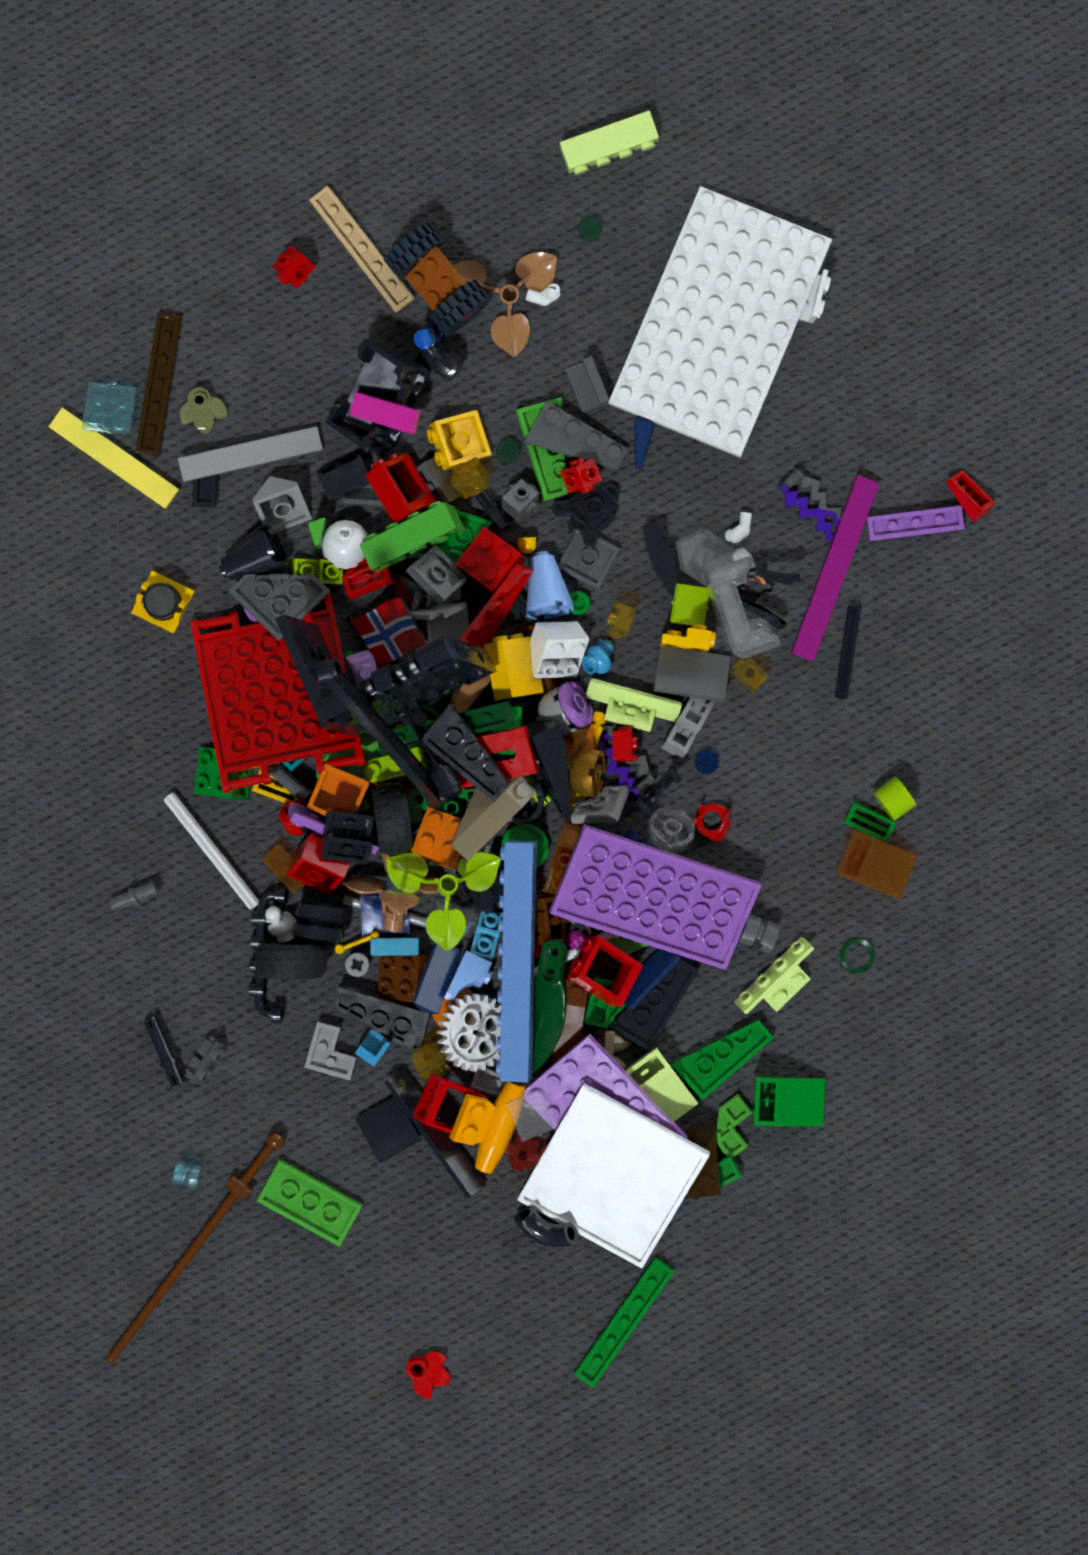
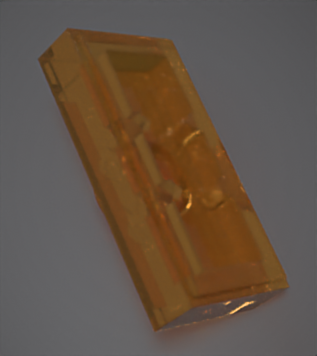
[563,728,597,756]

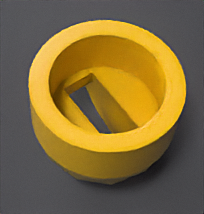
[517,537,536,554]

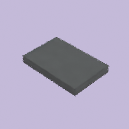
[654,645,731,702]

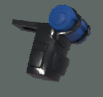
[414,322,464,381]

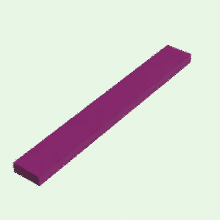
[790,475,880,662]

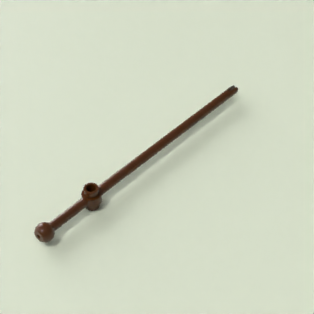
[106,1131,285,1363]

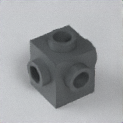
[502,479,539,523]

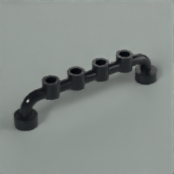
[249,885,287,1024]

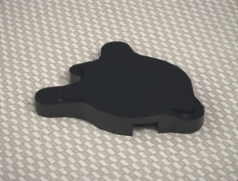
[552,484,619,548]

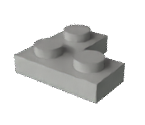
[304,1021,357,1080]

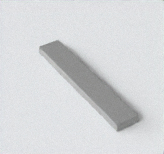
[178,426,323,482]

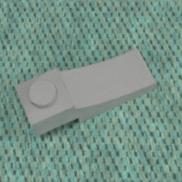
[661,697,715,760]

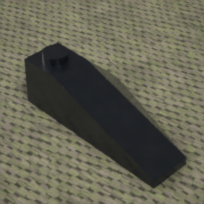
[521,720,571,820]

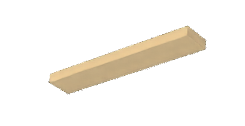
[309,185,415,313]

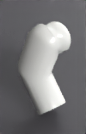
[525,283,560,306]
[725,512,752,543]

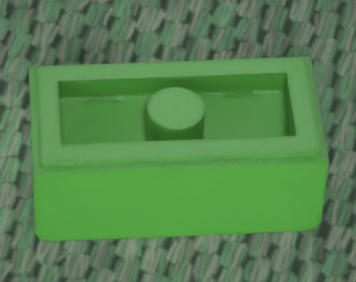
[308,518,328,549]

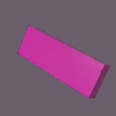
[350,392,420,434]

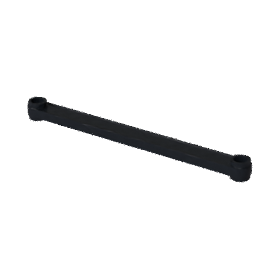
[316,659,450,808]

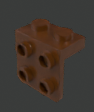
[377,954,430,1002]

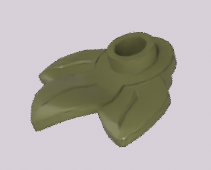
[179,387,227,434]

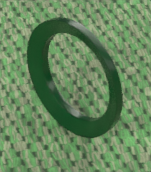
[840,939,875,973]

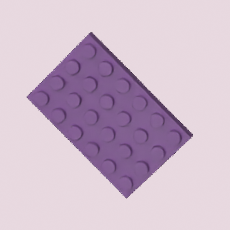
[524,1033,688,1139]

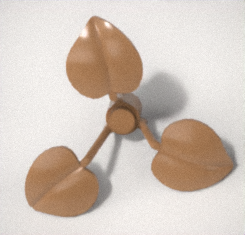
[453,252,557,357]
[342,876,440,932]

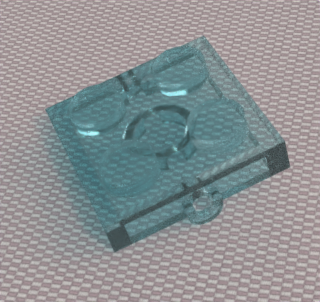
[82,382,137,435]

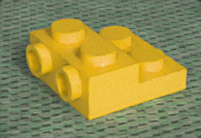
[427,410,492,471]
[659,624,716,652]

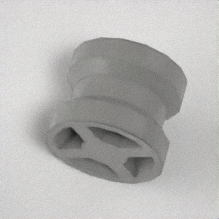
[345,952,370,977]

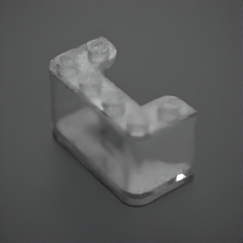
[702,547,781,658]

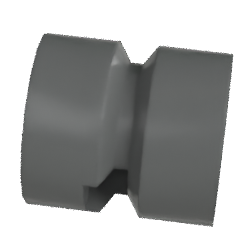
[738,914,780,953]

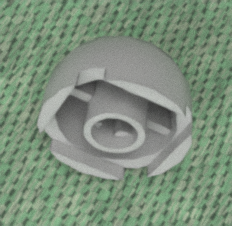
[536,687,580,735]

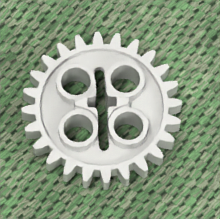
[437,993,501,1072]

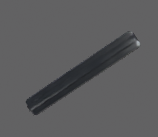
[835,606,861,699]

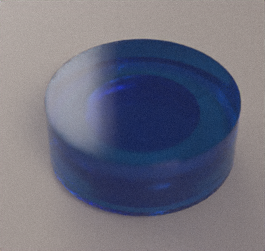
[695,751,719,774]

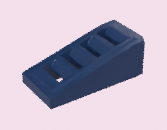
[634,417,654,470]

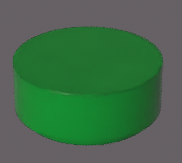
[569,591,590,615]

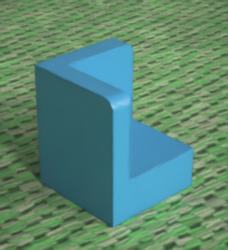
[355,1029,391,1067]

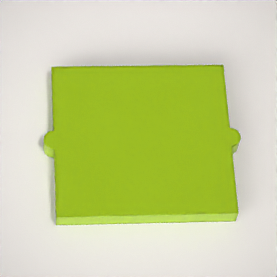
[670,583,710,625]

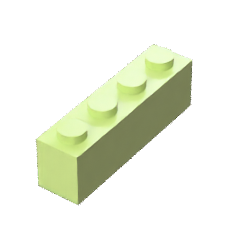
[559,111,659,175]

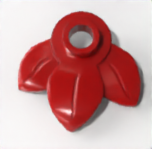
[406,1352,451,1399]

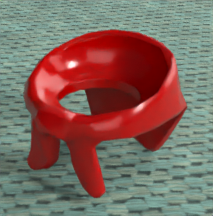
[693,804,732,842]

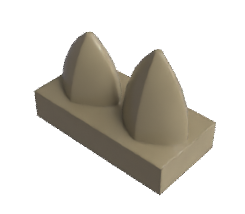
[596,1029,632,1069]

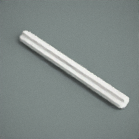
[164,793,258,909]

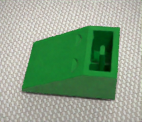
[752,1075,825,1127]

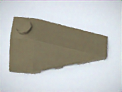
[450,776,537,862]

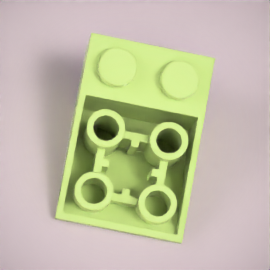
[624,1046,698,1122]

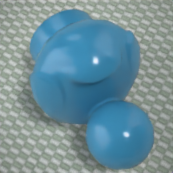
[582,639,614,674]

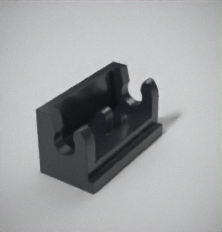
[387,571,432,610]

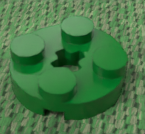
[501,824,549,868]

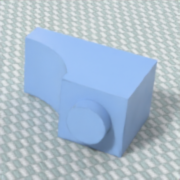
[444,951,493,1002]

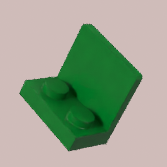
[194,747,253,801]

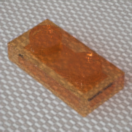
[262,844,305,894]

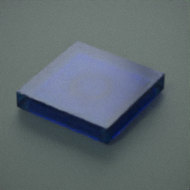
[360,893,411,942]

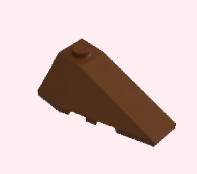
[548,978,588,1066]

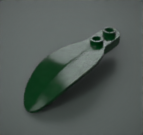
[532,938,567,1073]

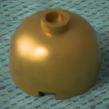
[567,749,606,797]

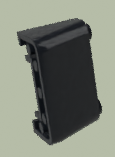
[326,339,429,452]

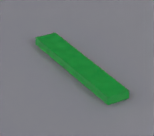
[573,1257,675,1388]

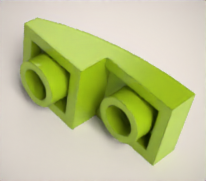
[292,558,343,584]

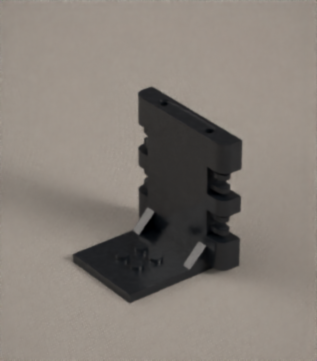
[275,614,497,736]

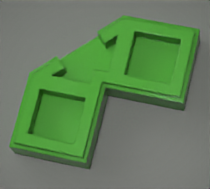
[716,1093,752,1158]

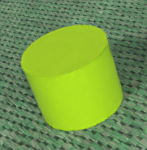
[873,777,916,821]

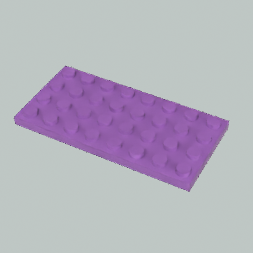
[549,825,762,970]

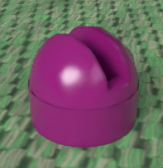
[567,930,587,950]

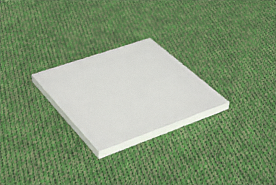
[517,1083,710,1268]

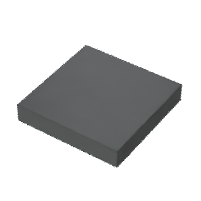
[558,533,621,590]
[406,544,468,605]

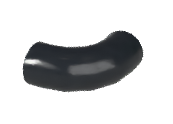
[514,1206,578,1248]

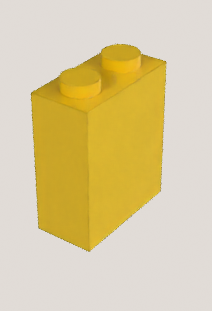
[484,633,544,701]

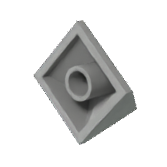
[252,476,312,534]

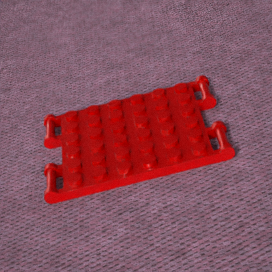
[190,593,365,793]

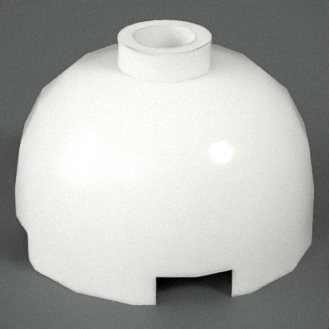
[322,520,368,569]

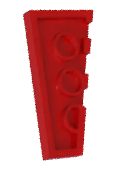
[459,564,534,649]

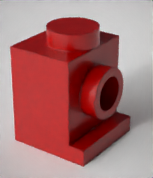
[613,727,638,762]

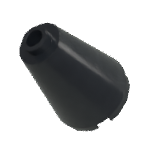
[219,523,288,580]

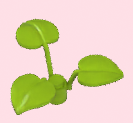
[386,853,500,951]

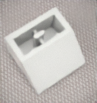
[530,622,589,678]

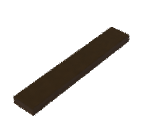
[135,312,182,457]

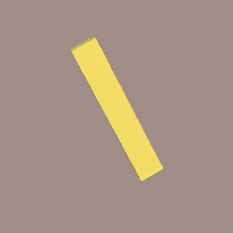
[49,408,179,509]

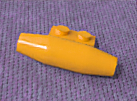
[449,1081,526,1174]

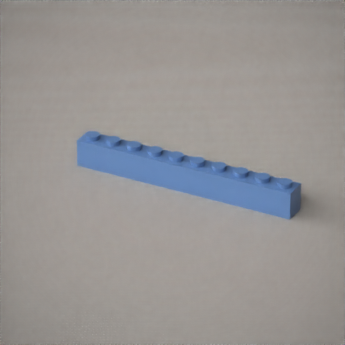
[496,840,537,1082]

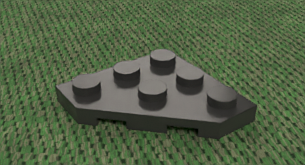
[228,574,330,642]

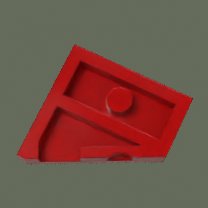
[342,558,394,600]

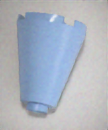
[526,551,574,619]

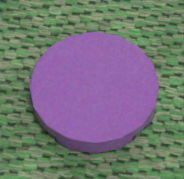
[558,682,593,727]

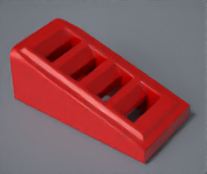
[946,470,995,522]

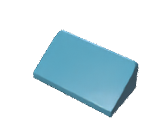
[371,938,419,956]

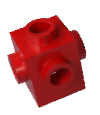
[272,245,316,289]
[560,457,602,494]

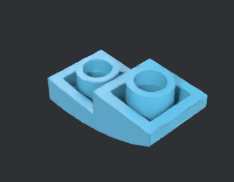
[470,911,503,962]

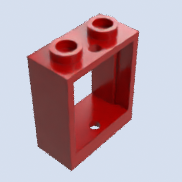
[365,453,436,523]
[567,936,643,1007]
[412,1073,487,1134]

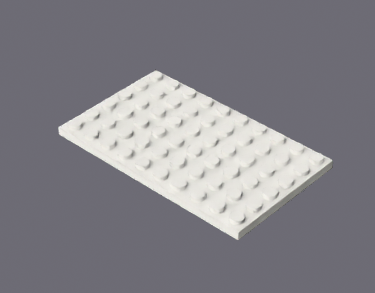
[609,186,832,458]

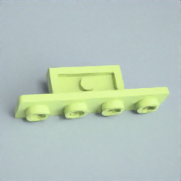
[586,678,682,732]
[735,937,814,1014]

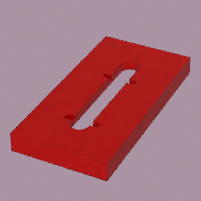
[437,725,539,788]

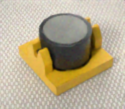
[131,571,195,634]

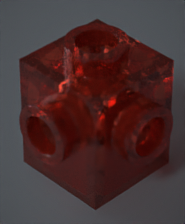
[505,1133,541,1172]

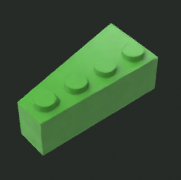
[359,501,466,572]

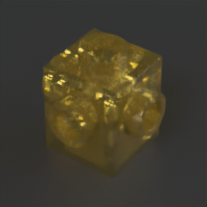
[450,457,489,499]
[410,1042,452,1082]

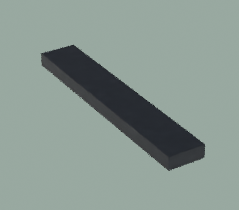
[384,1068,486,1198]

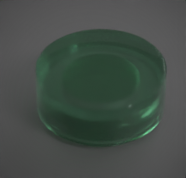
[578,217,602,242]
[496,440,520,464]

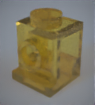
[606,602,636,640]
[732,656,770,693]

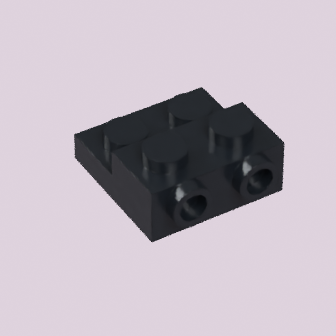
[455,849,504,915]

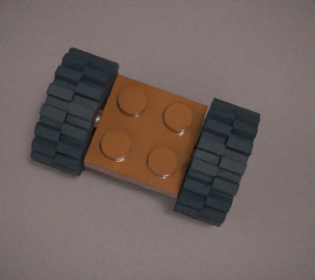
[383,222,491,336]

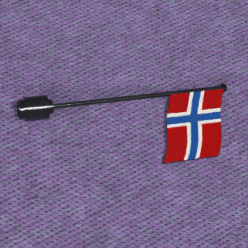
[347,598,463,801]

